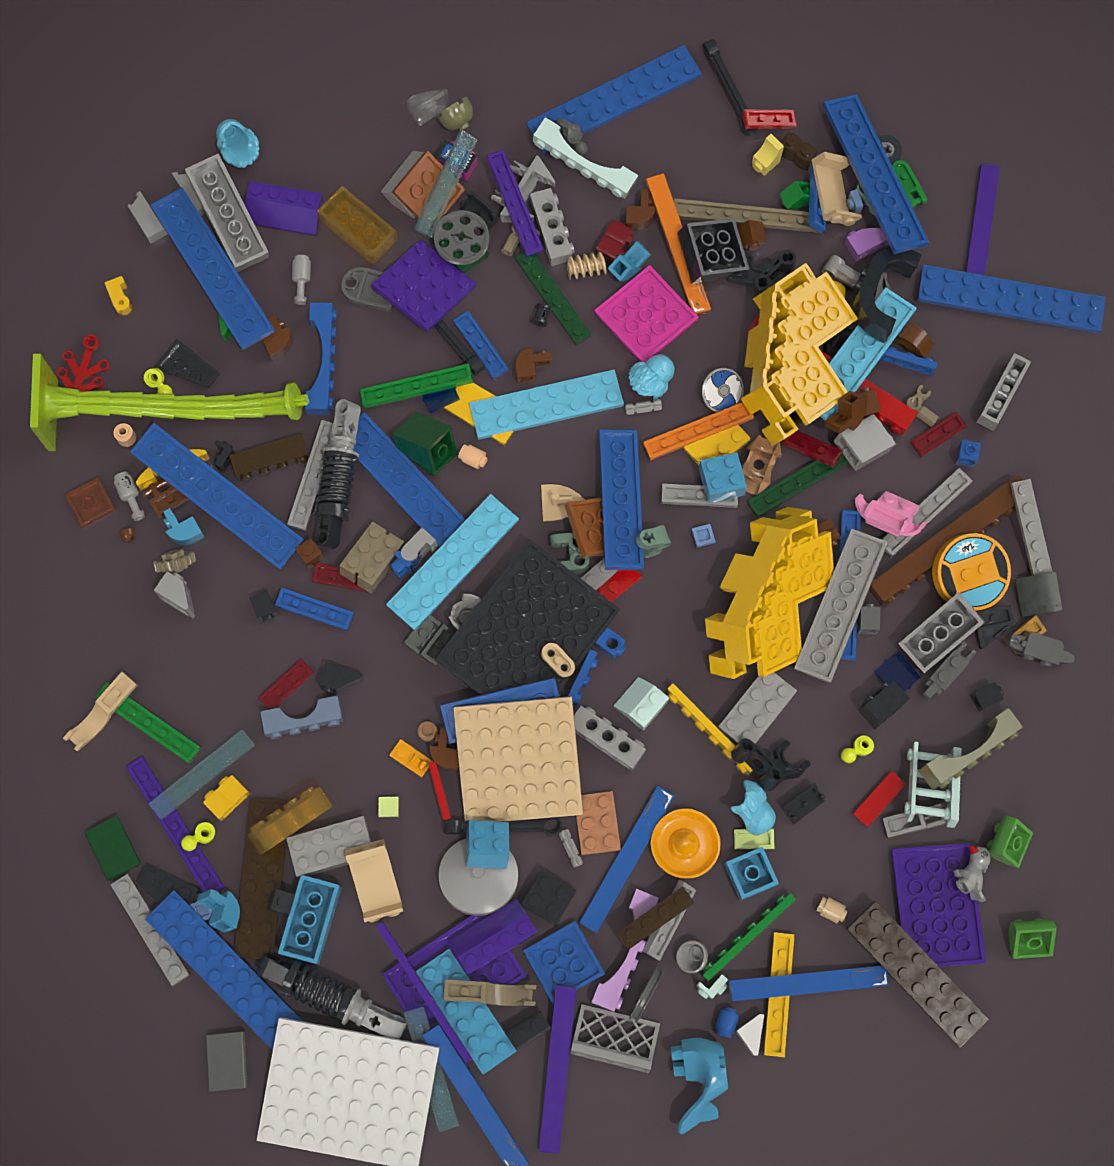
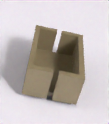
[340,521,404,594]

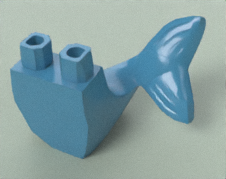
[671,1038,728,1135]

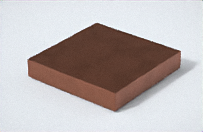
[64,477,116,528]

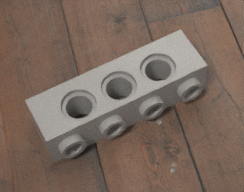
[530,188,575,266]
[976,353,1031,431]
[574,706,646,771]

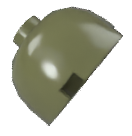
[437,97,473,131]

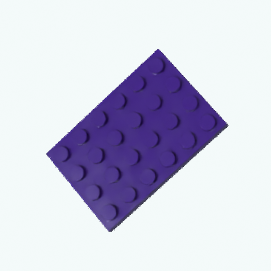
[891,843,986,967]
[382,915,527,1044]

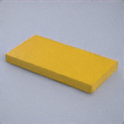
[441,383,513,446]

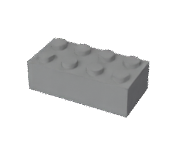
[899,592,985,673]
[718,672,797,745]
[286,816,372,879]

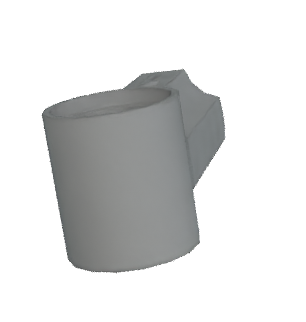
[822,255,860,289]

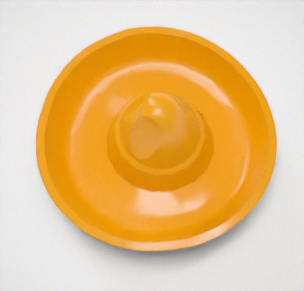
[651,809,720,878]

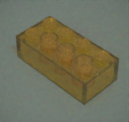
[317,186,398,265]
[248,786,332,855]

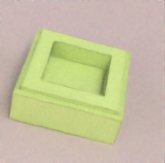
[379,797,399,818]

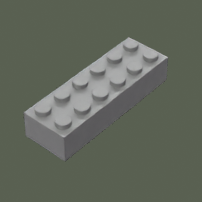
[185,153,269,272]

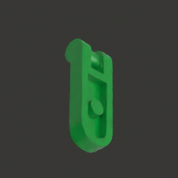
[892,160,927,209]

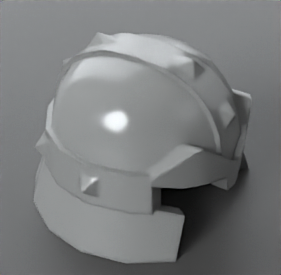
[449,594,481,630]

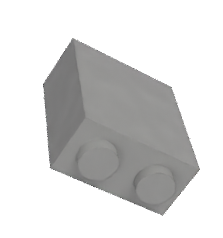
[834,414,896,471]

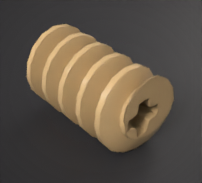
[567,252,607,280]

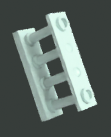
[904,742,961,828]

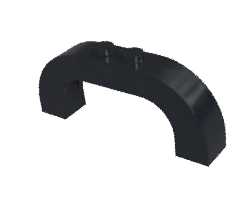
[853,247,922,343]

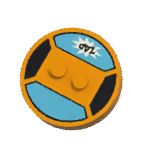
[932,533,1011,611]

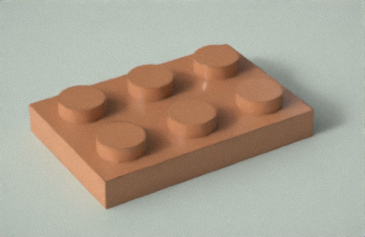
[576,791,621,856]

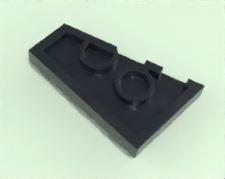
[154,339,220,388]
[136,864,200,905]

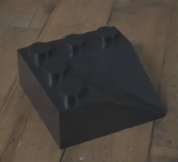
[677,218,749,284]

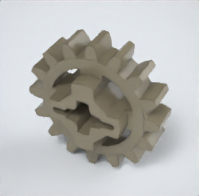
[153,549,196,573]

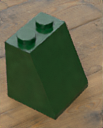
[393,411,458,477]

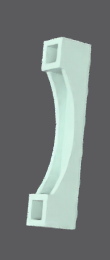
[533,117,638,199]

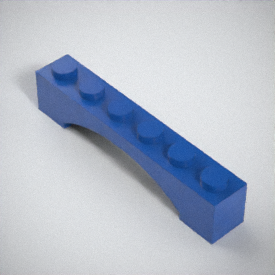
[305,303,337,415]

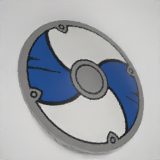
[702,368,744,412]

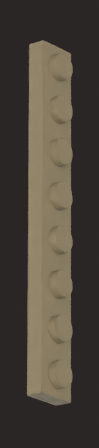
[674,198,818,233]

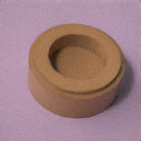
[418,721,437,742]

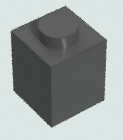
[858,604,880,634]

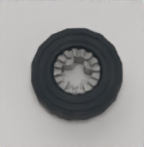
[878,135,902,165]

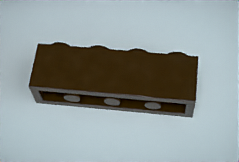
[229,433,310,482]
[616,886,695,951]

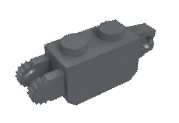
[1007,632,1075,667]
[923,641,977,700]

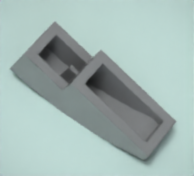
[883,804,947,838]

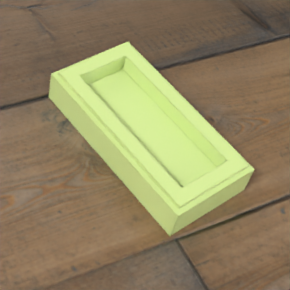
[734,829,775,850]

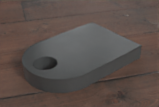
[341,267,393,312]

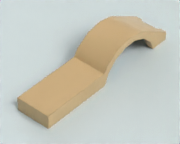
[63,672,138,751]

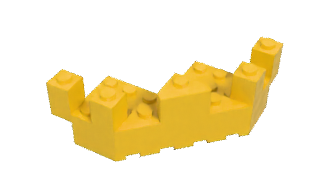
[741,263,858,445]
[705,507,834,679]

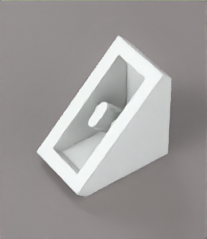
[735,1014,764,1056]

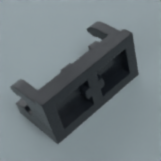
[459,190,498,232]
[782,783,825,825]

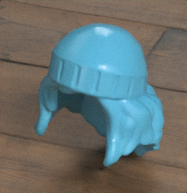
[216,119,260,168]
[628,354,675,400]
[731,780,776,836]

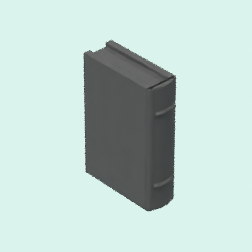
[206,1032,249,1092]

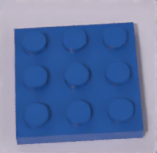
[523,921,605,1004]

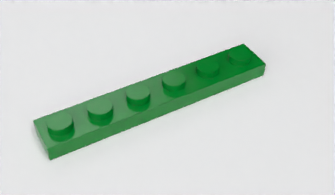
[360,363,473,409]
[95,682,201,764]
[702,894,796,982]

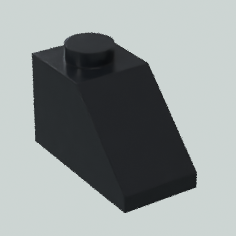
[318,662,364,694]

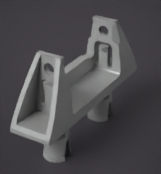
[491,155,555,223]

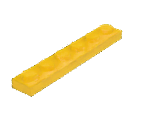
[667,684,753,775]
[764,932,794,1057]

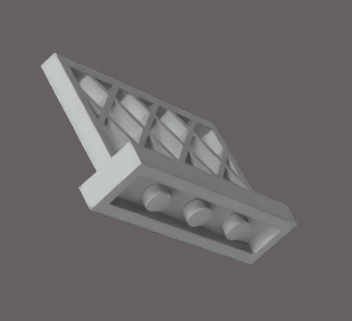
[570,1004,660,1073]

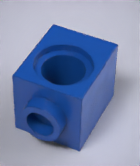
[955,440,981,468]
[595,627,626,660]

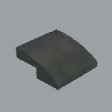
[1014,572,1063,617]
[403,615,455,666]

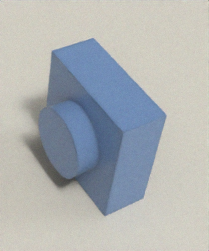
[847,189,864,214]
[691,524,716,548]
[190,902,212,921]

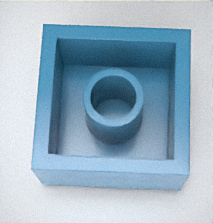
[699,453,747,503]
[466,820,509,869]
[724,847,779,901]

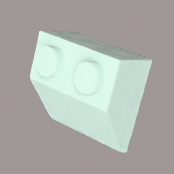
[613,677,669,731]

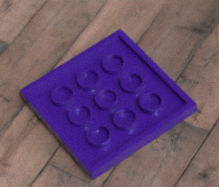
[371,239,476,333]

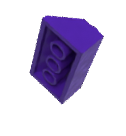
[245,181,324,236]
[448,899,537,976]

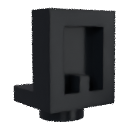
[214,441,235,473]

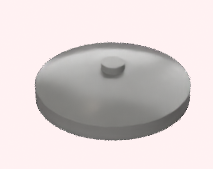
[439,839,518,916]

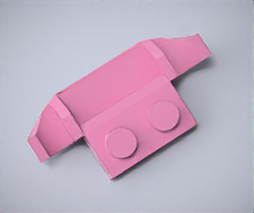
[855,491,927,537]

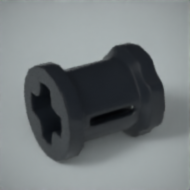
[531,303,552,327]

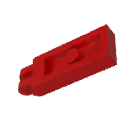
[596,570,642,602]

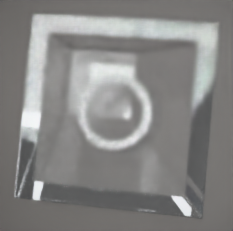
[407,88,450,126]

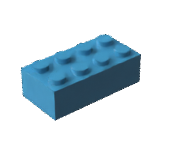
[278,875,342,965]

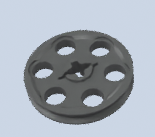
[434,210,489,265]
[629,964,665,1023]

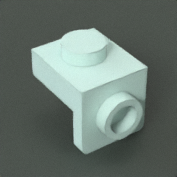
[696,975,728,999]

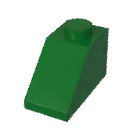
[780,181,810,210]

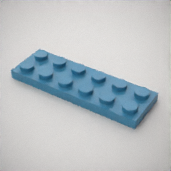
[416,949,517,1075]

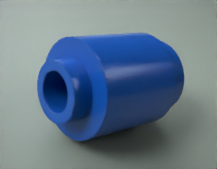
[715,1007,739,1039]

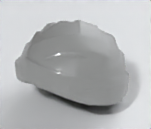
[676,940,708,974]

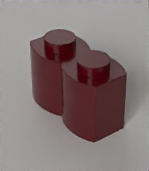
[596,219,634,263]

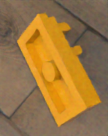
[389,739,433,778]

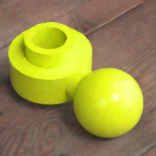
[144,368,172,394]
[841,735,874,763]
[181,822,215,851]

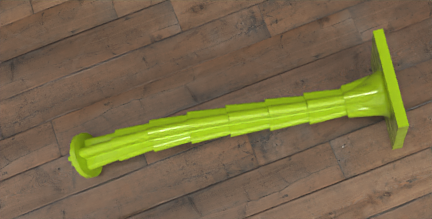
[30,354,309,451]

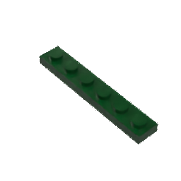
[515,251,591,345]
[747,453,850,518]

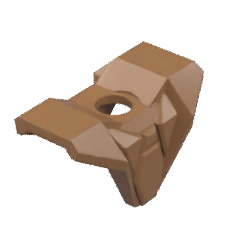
[741,435,782,496]

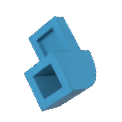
[608,241,651,281]
[163,508,204,545]
[197,889,240,933]

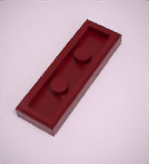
[910,412,967,458]
[783,431,842,468]
[312,563,369,593]
[258,659,315,710]

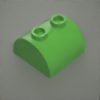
[987,816,1033,869]
[1009,918,1057,959]

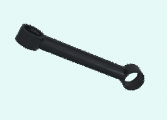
[702,39,758,136]
[434,320,485,376]
[444,817,562,837]

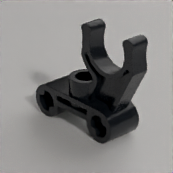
[725,250,796,296]
[731,738,811,792]

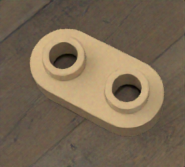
[541,643,575,678]

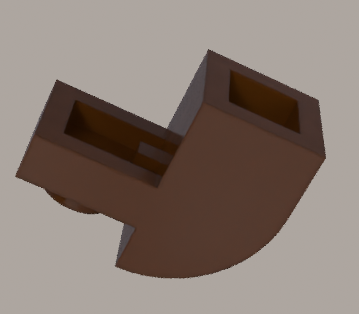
[626,189,656,231]
[262,314,293,361]
[893,322,934,358]
[516,347,553,384]
[825,391,865,434]
[430,728,460,772]

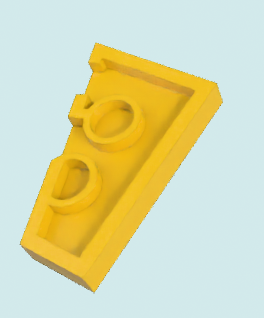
[683,425,751,465]

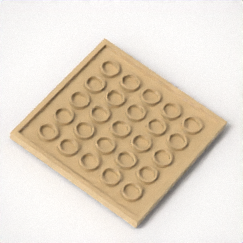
[454,696,583,822]

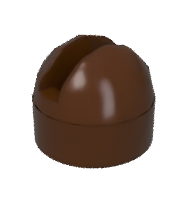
[119,528,136,542]

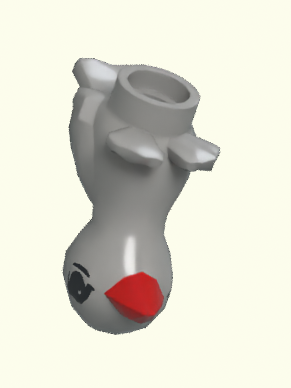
[954,846,991,902]

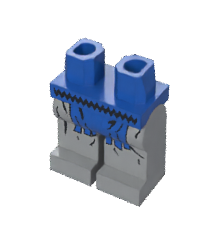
[390,528,439,579]

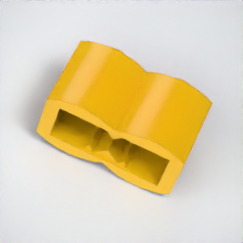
[203,775,250,821]

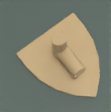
[541,484,585,522]

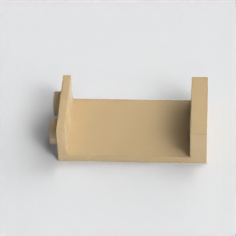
[812,152,862,226]
[345,839,403,922]

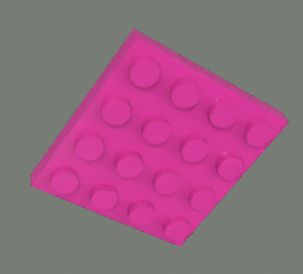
[594,265,699,362]

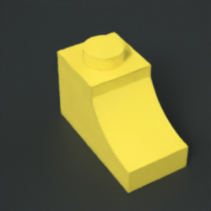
[752,134,784,176]

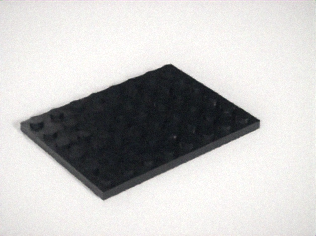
[435,538,620,695]

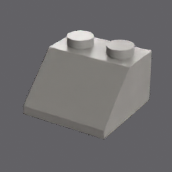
[154,572,195,619]

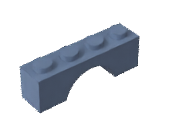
[261,696,344,739]

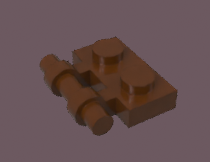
[143,479,190,518]

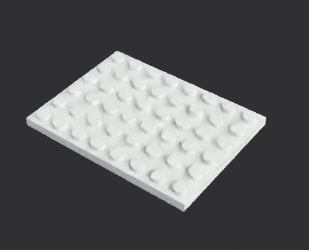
[257,1017,440,1166]

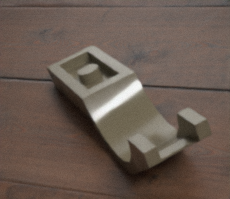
[444,980,536,1006]

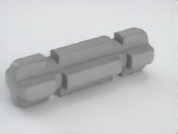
[625,399,662,415]
[559,829,583,868]

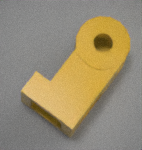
[104,276,132,315]

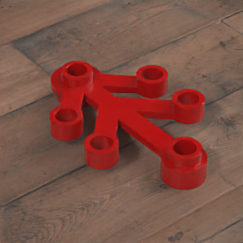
[56,335,110,392]

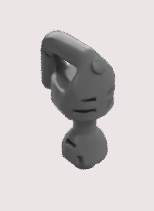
[557,118,588,156]

